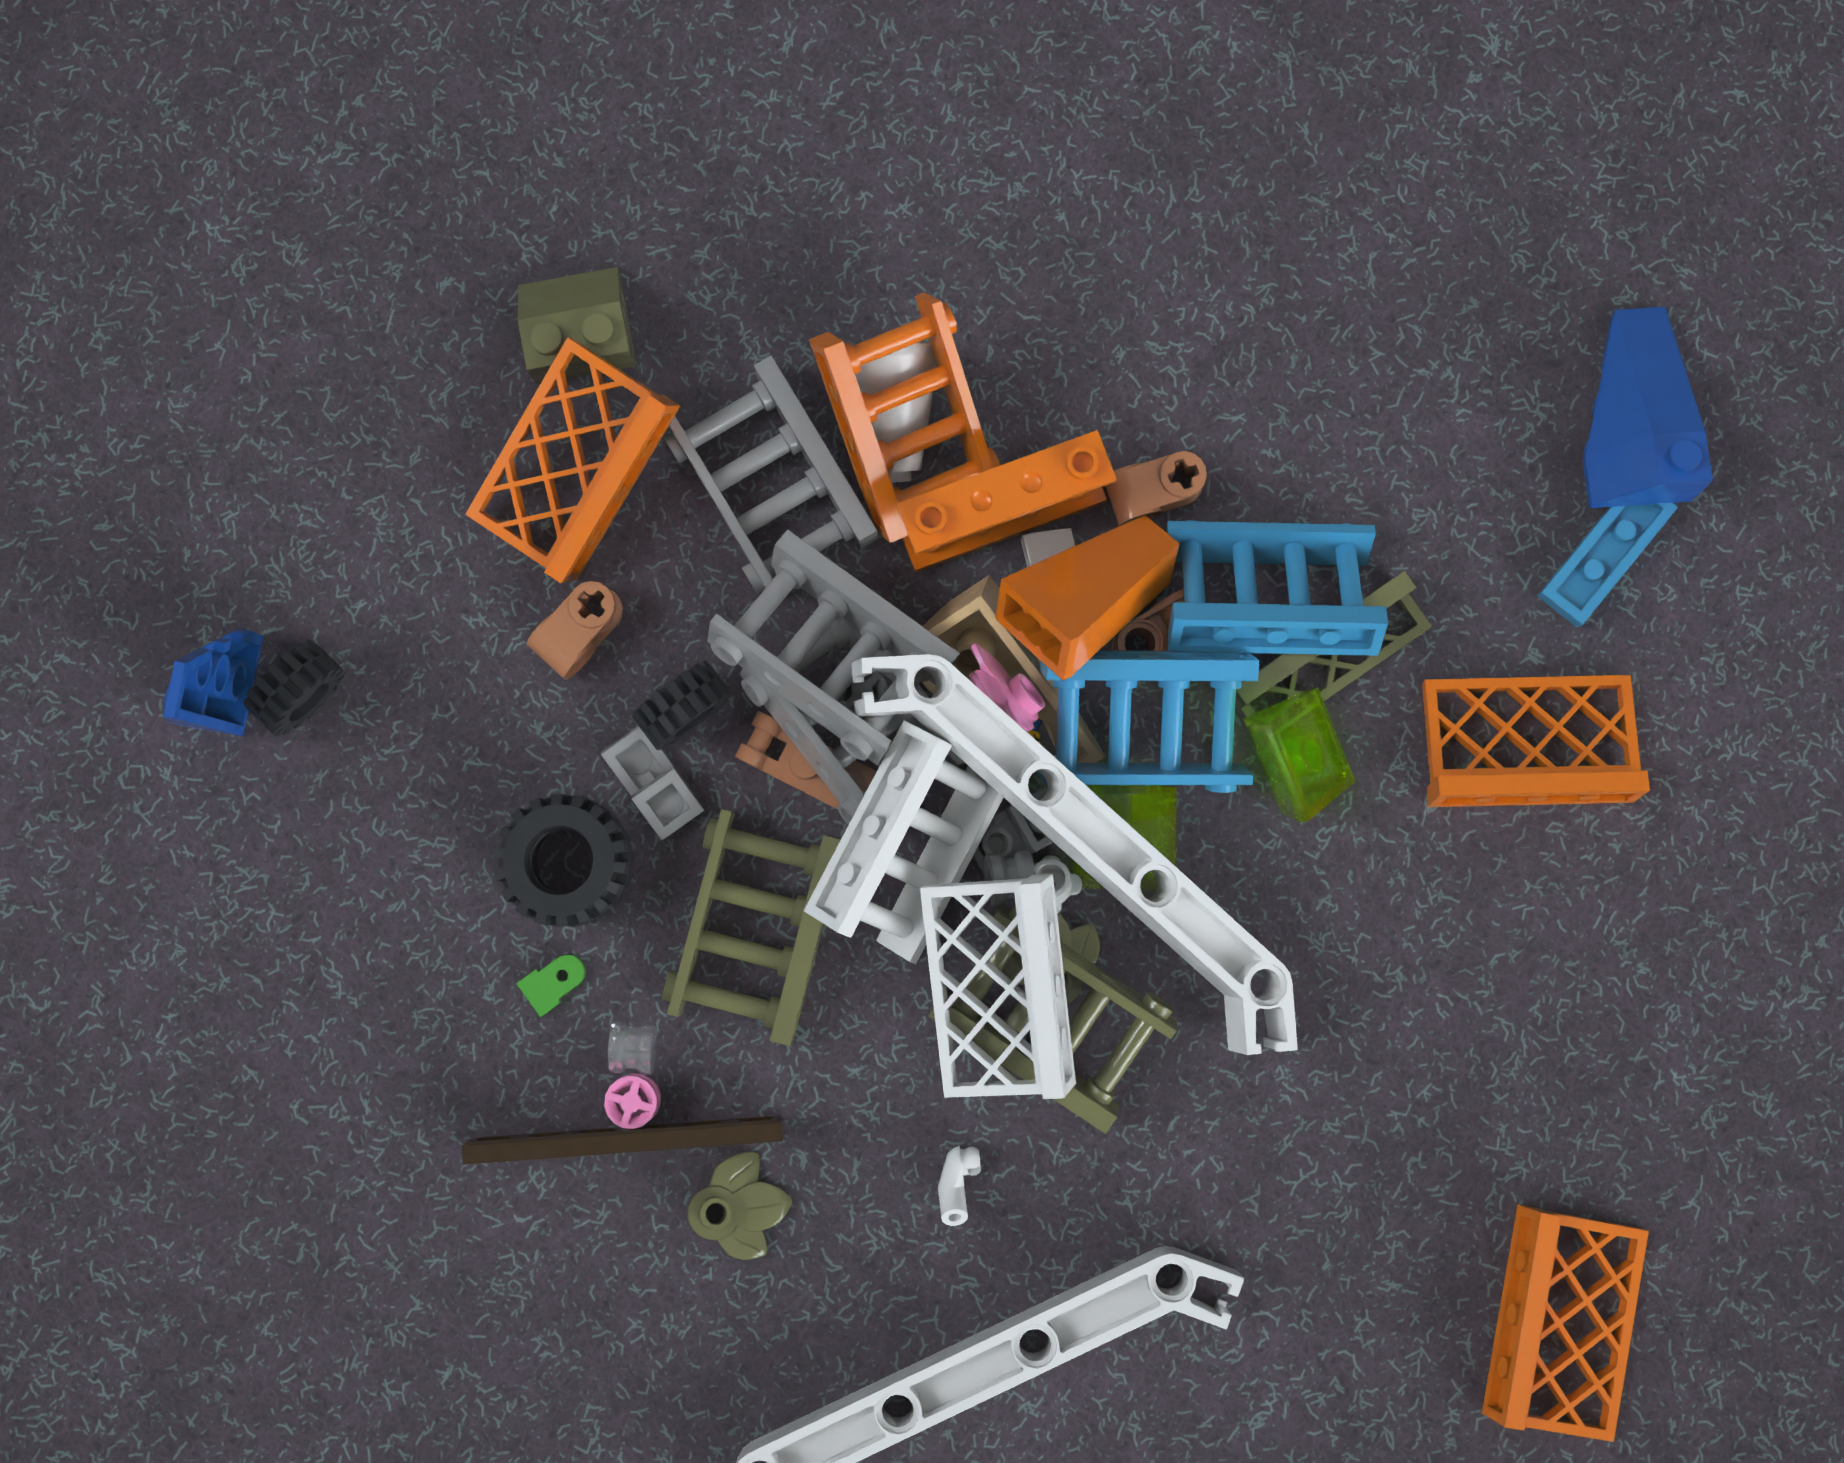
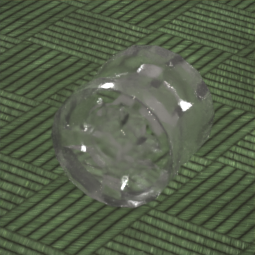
[608,1021,657,1075]

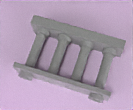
[664,355,878,595]
[707,530,959,766]
[740,619,965,825]

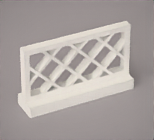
[920,874,1076,1099]

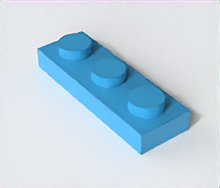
[1537,502,1678,628]

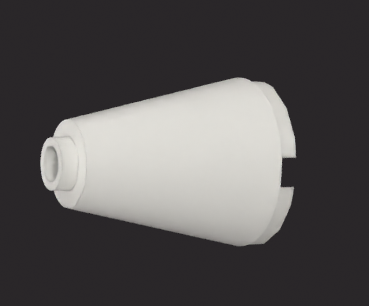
[855,343,937,483]

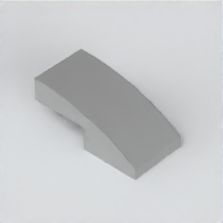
[601,726,704,840]

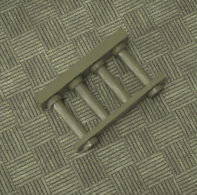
[662,809,840,1046]
[928,904,1177,1134]

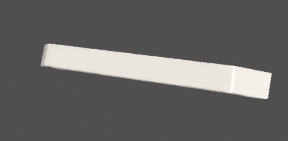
[851,654,1298,1055]
[736,1246,1244,1463]

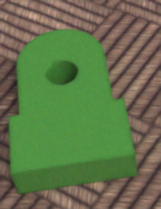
[516,955,586,1017]

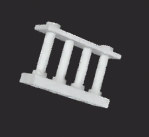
[804,720,1004,964]

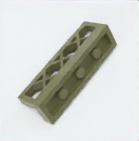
[1235,571,1432,743]

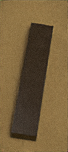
[462,1115,785,1165]

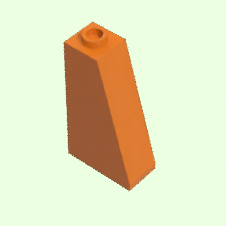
[995,515,1179,681]

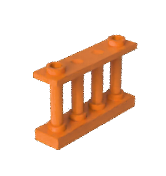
[809,292,1001,543]
[896,430,1117,573]

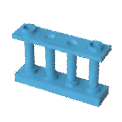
[1166,520,1388,656]
[1036,650,1259,793]

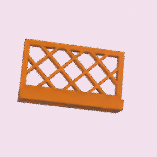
[465,337,680,584]
[1423,675,1650,807]
[1482,1204,1649,1442]

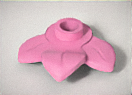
[969,642,1045,732]

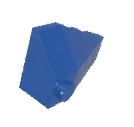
[1582,307,1713,508]
[163,628,264,737]

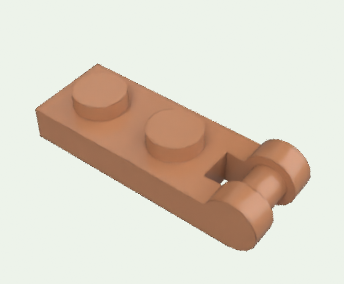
[734,711,877,810]

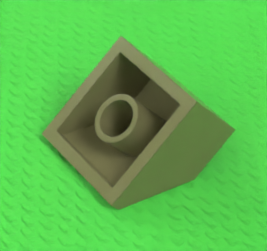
[518,267,636,384]

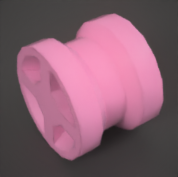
[604,1073,661,1129]

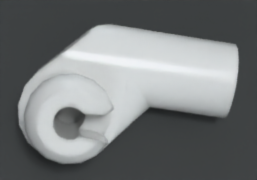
[938,1145,981,1226]

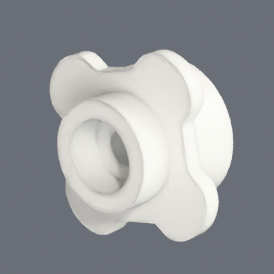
[1034,856,1082,914]

